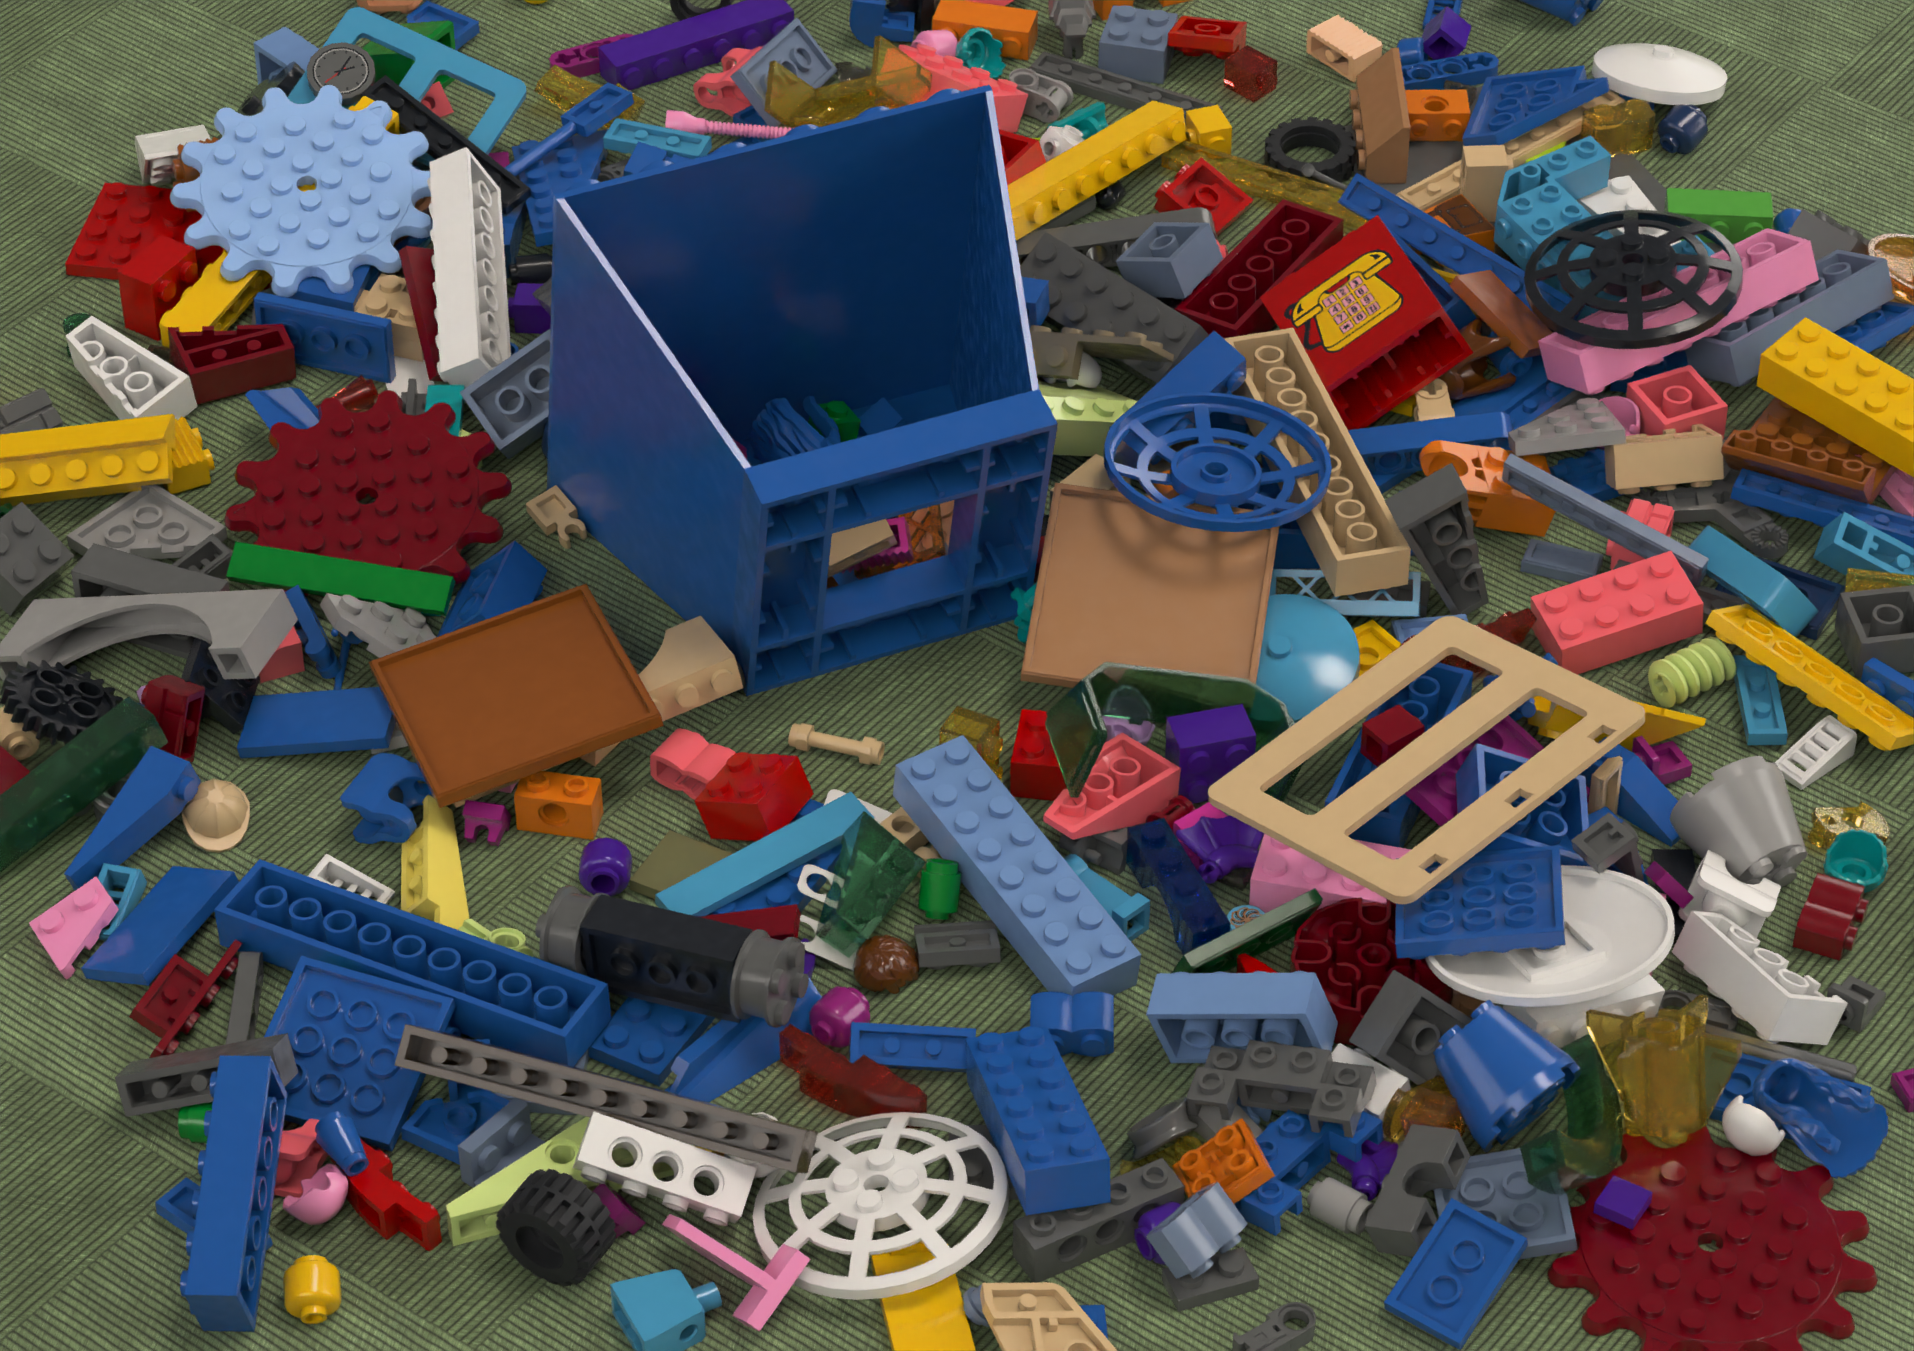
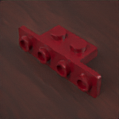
[129,939,242,1058]

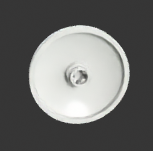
[1592,43,1727,105]

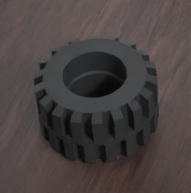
[496,1169,616,1286]

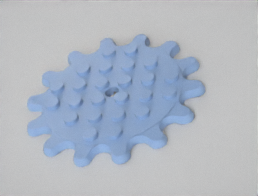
[170,85,433,297]

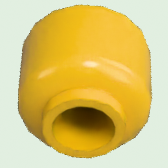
[283,1255,342,1324]

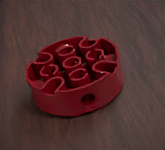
[1290,898,1453,1046]

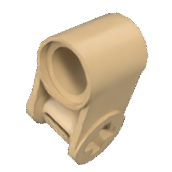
[1413,378,1455,422]

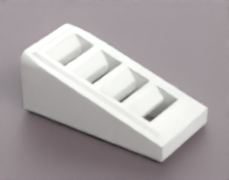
[1775,715,1857,790]
[308,854,395,905]

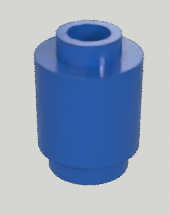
[1487,331,1533,378]

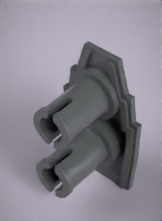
[1048,0,1096,59]

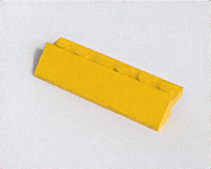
[0,414,176,506]

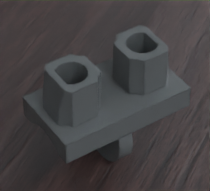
[1059,827,1133,875]

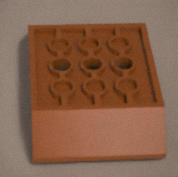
[1721,397,1897,505]

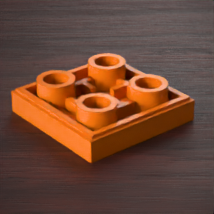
[1172,1118,1275,1204]

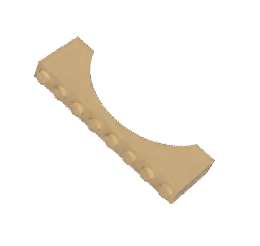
[453,616,743,808]

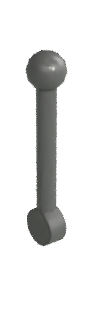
[1301,163,1348,192]

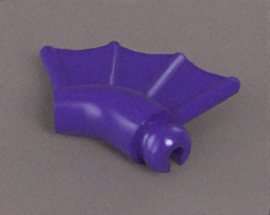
[1176,815,1264,884]
[1336,1139,1399,1201]

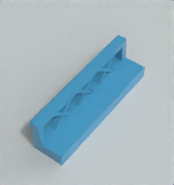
[1269,569,1421,618]

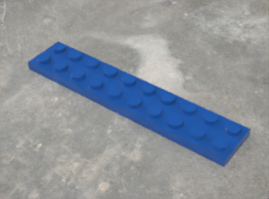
[588,799,855,1087]

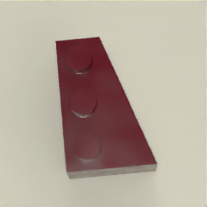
[168,324,296,405]

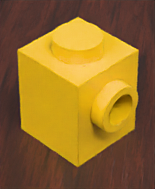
[1185,105,1232,160]

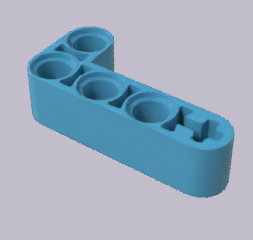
[1688,525,1819,637]

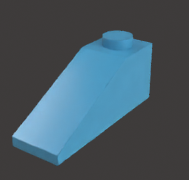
[1813,512,1914,587]

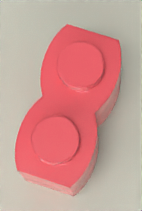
[650,728,736,800]

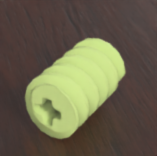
[1648,637,1737,708]

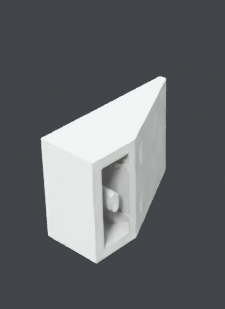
[135,125,211,186]

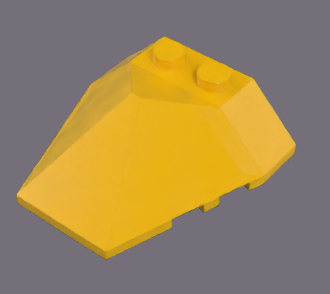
[1528,696,1706,751]

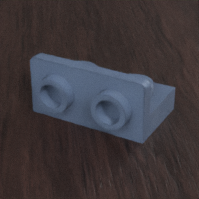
[458,1098,545,1188]

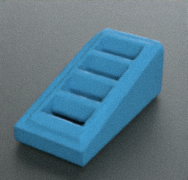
[98,863,147,941]

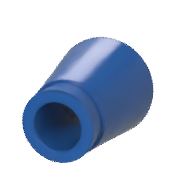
[315,1111,369,1176]

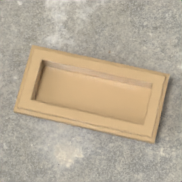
[1588,756,1623,816]

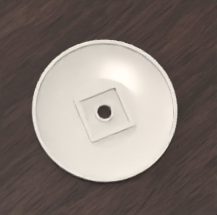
[1426,865,1675,1007]

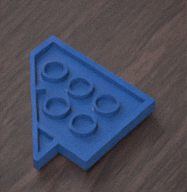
[1462,65,1610,146]

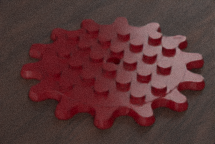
[224,390,512,597]
[1547,1122,1878,1351]

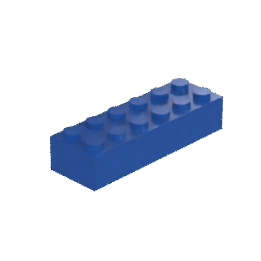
[1324,662,1473,848]
[965,1026,1111,1215]
[180,1055,288,1332]

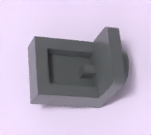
[1827,975,1886,1033]

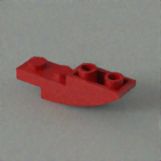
[330,1139,442,1252]

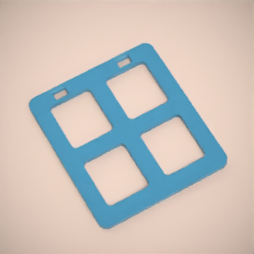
[287,7,526,248]

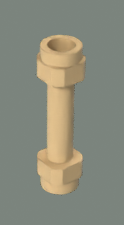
[788,723,885,765]

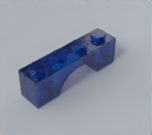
[1126,818,1230,955]

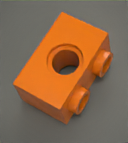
[1405,90,1470,141]
[514,771,603,840]

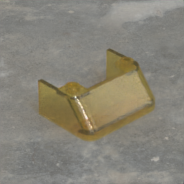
[764,35,932,129]

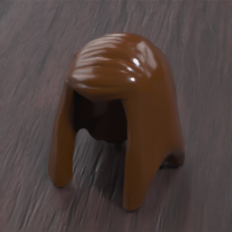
[1438,318,1516,400]

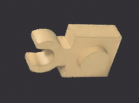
[525,485,587,549]

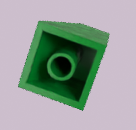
[362,20,456,89]

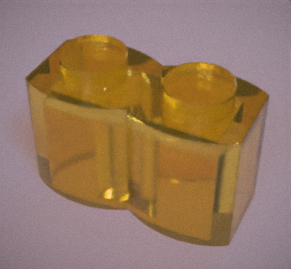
[1580,99,1655,157]

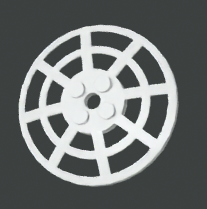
[753,1112,1010,1300]

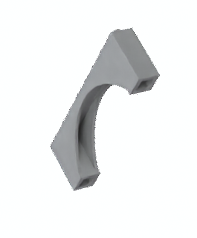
[0,589,298,682]

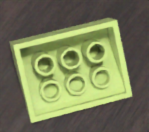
[1038,382,1137,457]

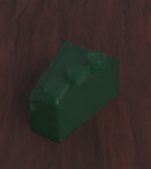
[816,811,926,958]

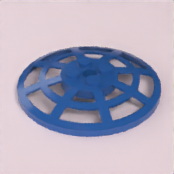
[1103,392,1332,532]

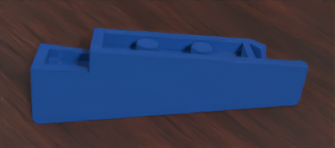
[245,387,320,429]
[664,973,822,1102]

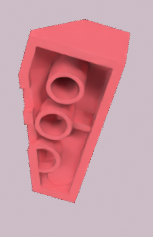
[1043,732,1181,840]

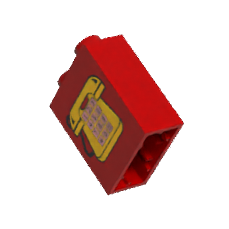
[1260,215,1474,430]

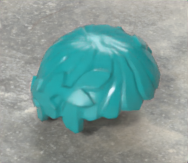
[955,27,1006,80]
[1823,829,1888,893]

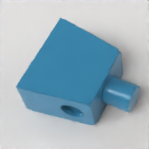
[610,1269,722,1351]

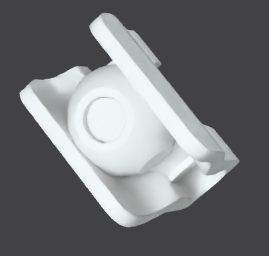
[1679,850,1781,939]

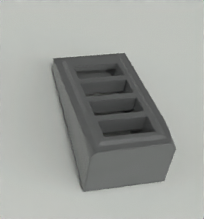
[172,533,232,579]

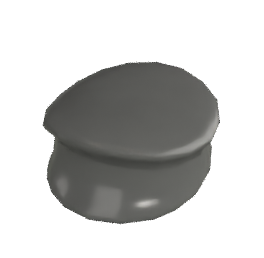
[1127,1097,1198,1159]

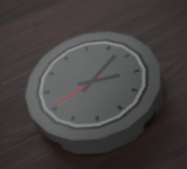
[307,42,376,106]

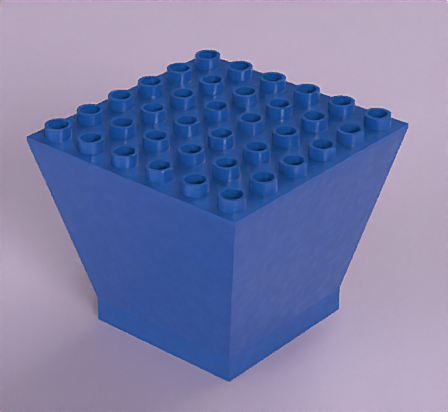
[547,85,1058,696]

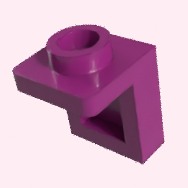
[1632,736,1692,785]

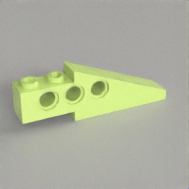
[446,1117,694,1246]

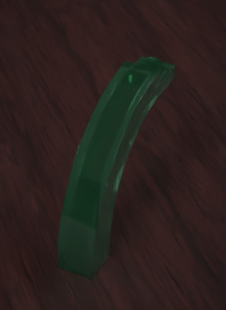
[1520,1034,1623,1195]

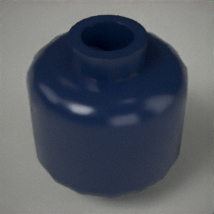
[1657,104,1708,155]

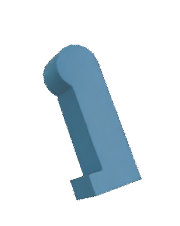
[1064,854,1150,941]

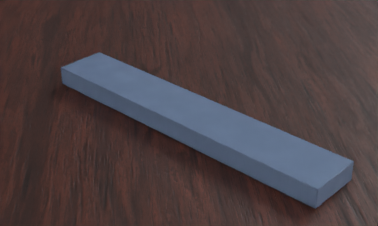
[1502,453,1709,586]

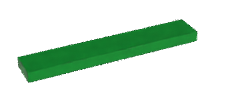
[226,541,455,616]

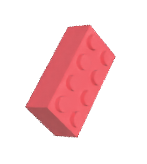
[874,44,1028,133]
[1531,551,1704,675]

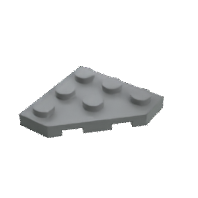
[1508,398,1626,456]
[67,484,227,559]
[320,593,436,658]

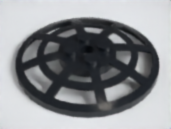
[1524,210,1743,349]

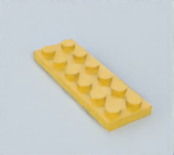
[1705,604,1914,751]

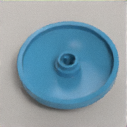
[1247,594,1360,730]

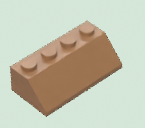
[1349,48,1410,184]

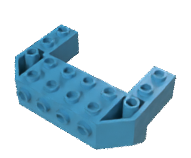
[1494,136,1715,321]

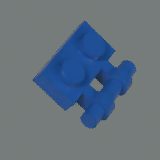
[1549,448,1643,502]

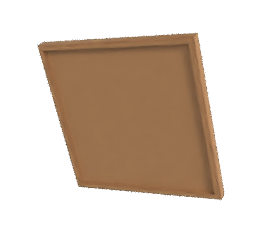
[1021,482,1279,713]

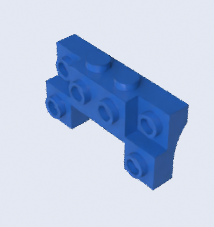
[1234,1110,1383,1236]

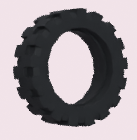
[1264,117,1356,192]

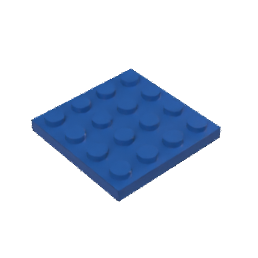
[1395,845,1565,959]
[264,956,456,1152]

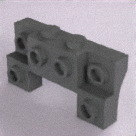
[1186,1040,1377,1138]

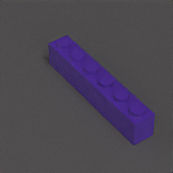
[598,0,794,91]

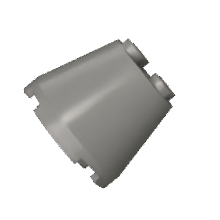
[1670,756,1808,887]

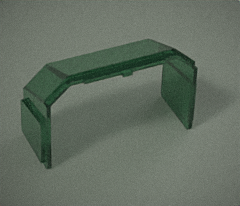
[1045,662,1304,802]

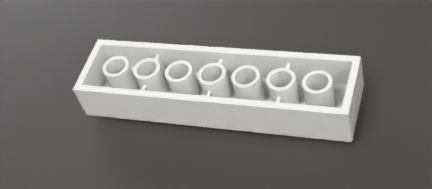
[427,147,511,406]

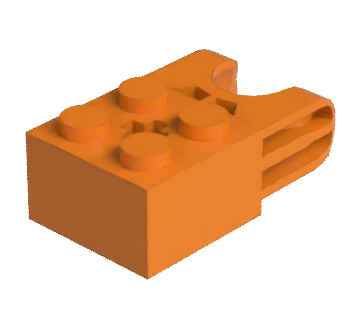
[1419,440,1556,537]

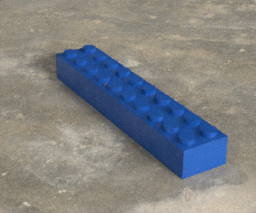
[214,859,612,1067]

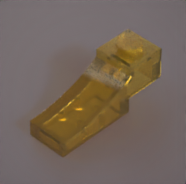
[534,64,645,128]

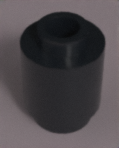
[508,253,552,286]

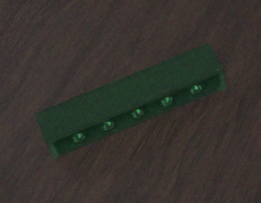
[0,697,168,873]

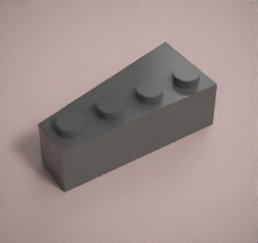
[1384,463,1489,615]

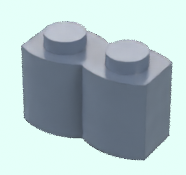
[1146,1181,1248,1279]

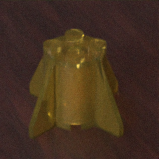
[1586,994,1742,1145]

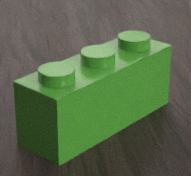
[1664,188,1774,244]

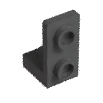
[1571,813,1644,882]

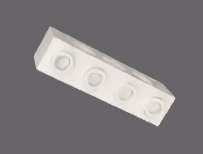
[573,1112,757,1226]

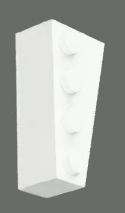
[1672,910,1848,1045]

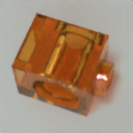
[1399,1087,1465,1138]

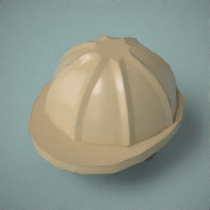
[182,778,250,853]

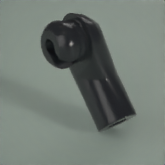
[1095,180,1126,210]

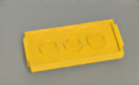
[871,1241,976,1351]

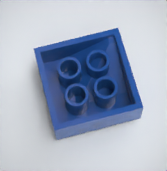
[1456,743,1590,867]

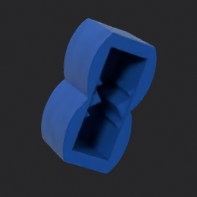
[1030,991,1114,1057]

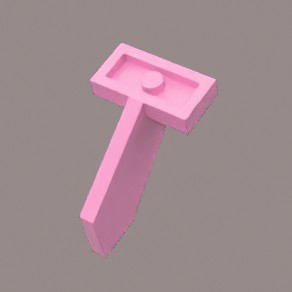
[662,1214,810,1332]

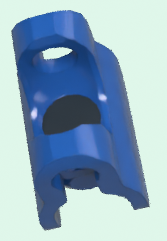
[340,753,434,844]

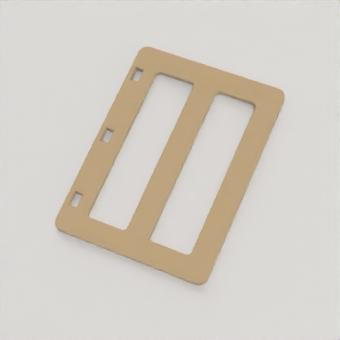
[1208,616,1645,904]

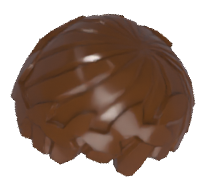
[853,935,919,994]

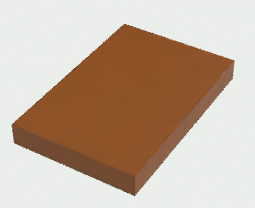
[1449,270,1553,359]

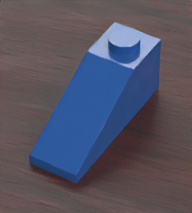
[1579,737,1681,847]

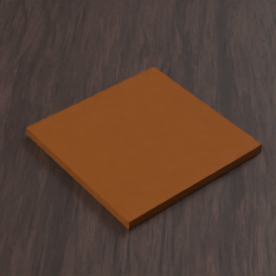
[369,584,664,808]

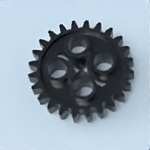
[0,660,127,750]

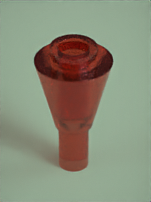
[315,375,379,412]

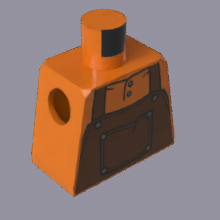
[1409,194,1495,267]

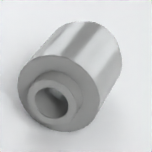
[1307,1177,1374,1235]

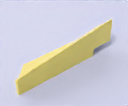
[401,794,470,930]

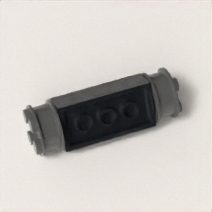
[535,885,809,1028]

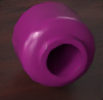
[809,986,870,1048]

